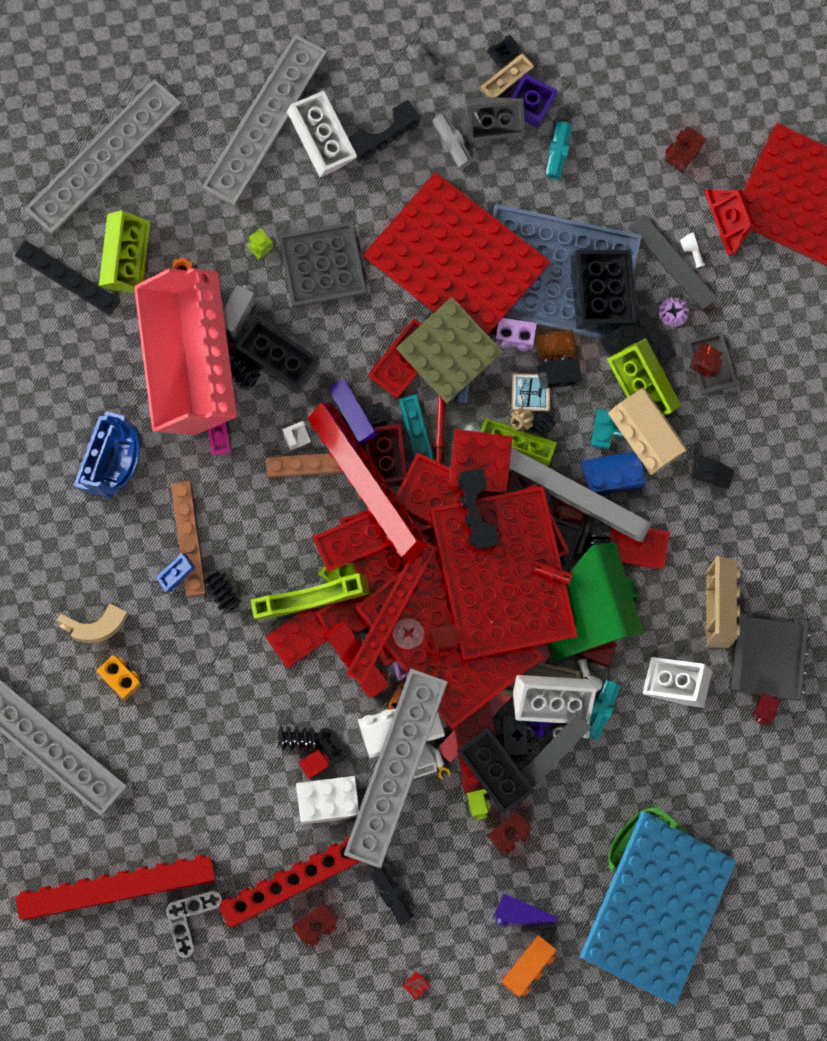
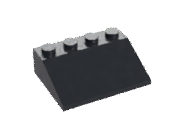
[571,250,637,330]

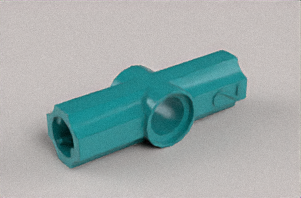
[545,122,572,180]
[589,680,621,740]

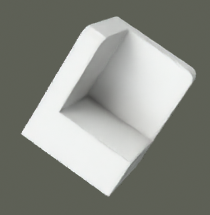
[282,421,311,451]

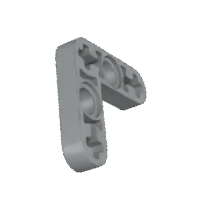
[166,891,222,959]

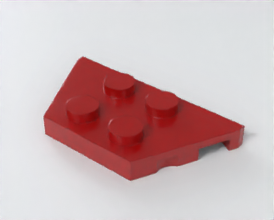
[704,190,755,256]

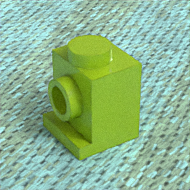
[247,228,273,260]
[466,789,490,820]

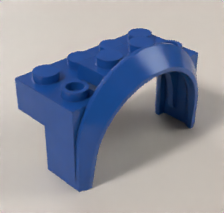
[73,411,140,499]

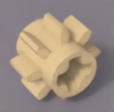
[510,407,534,432]

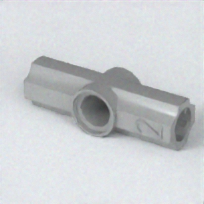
[432,113,473,169]

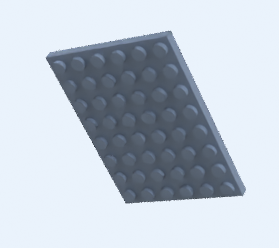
[493,204,642,339]

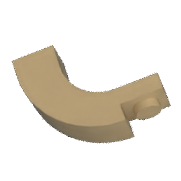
[57,603,128,643]

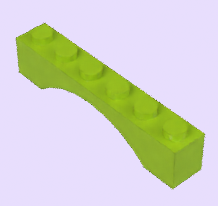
[251,573,370,620]

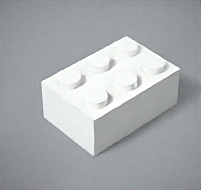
[296,776,359,825]

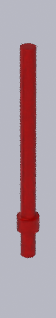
[434,395,446,464]

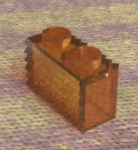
[534,329,577,362]

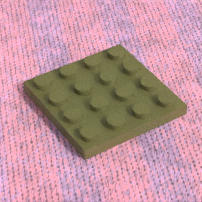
[396,297,503,404]

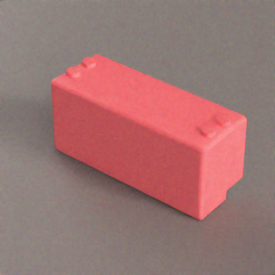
[134,268,237,435]

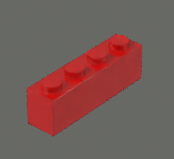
[323,621,389,699]

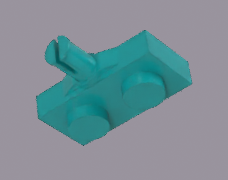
[590,409,625,450]

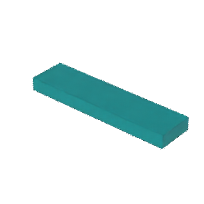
[398,394,434,460]

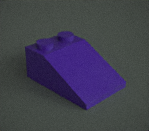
[492,894,558,928]

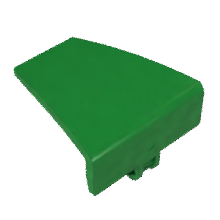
[548,543,644,661]

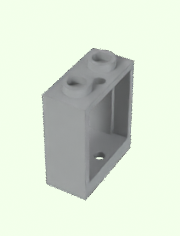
[223,285,255,343]

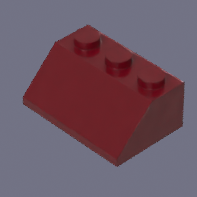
[365,424,408,487]

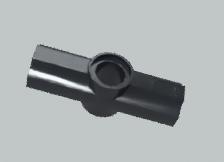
[370,865,415,925]

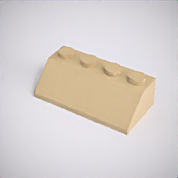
[608,388,688,475]

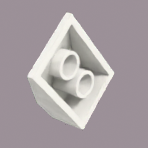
[643,657,712,708]

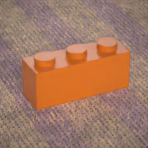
[500,935,557,998]

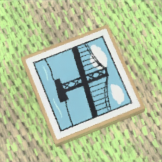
[511,373,550,413]

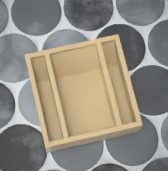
[706,556,740,648]

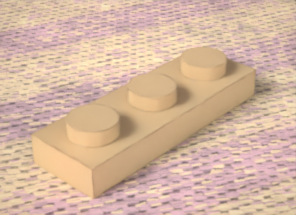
[480,53,534,98]

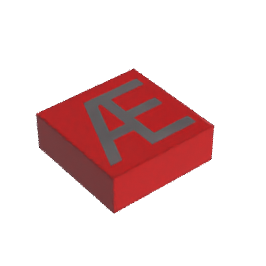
[402,972,430,1000]

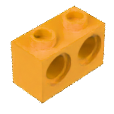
[96,655,141,701]

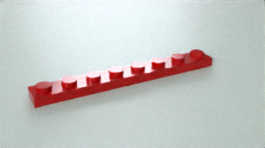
[346,543,437,684]

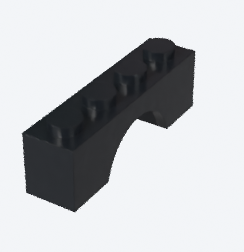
[348,99,420,162]
[456,468,499,551]

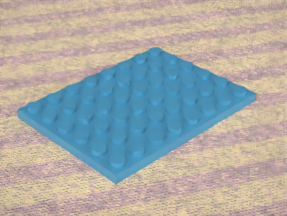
[579,811,736,1006]

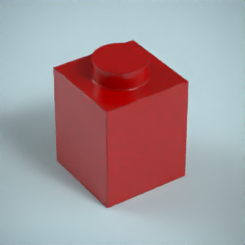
[299,750,330,781]

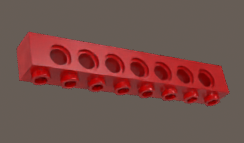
[218,835,362,929]

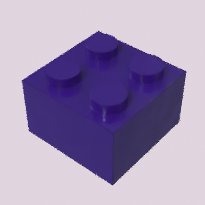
[511,74,558,129]

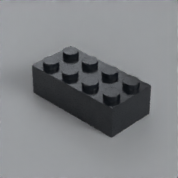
[235,317,320,395]
[457,727,536,814]

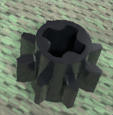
[533,410,556,434]

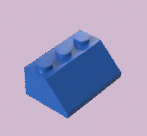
[580,451,646,496]

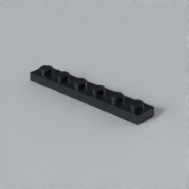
[15,240,120,316]

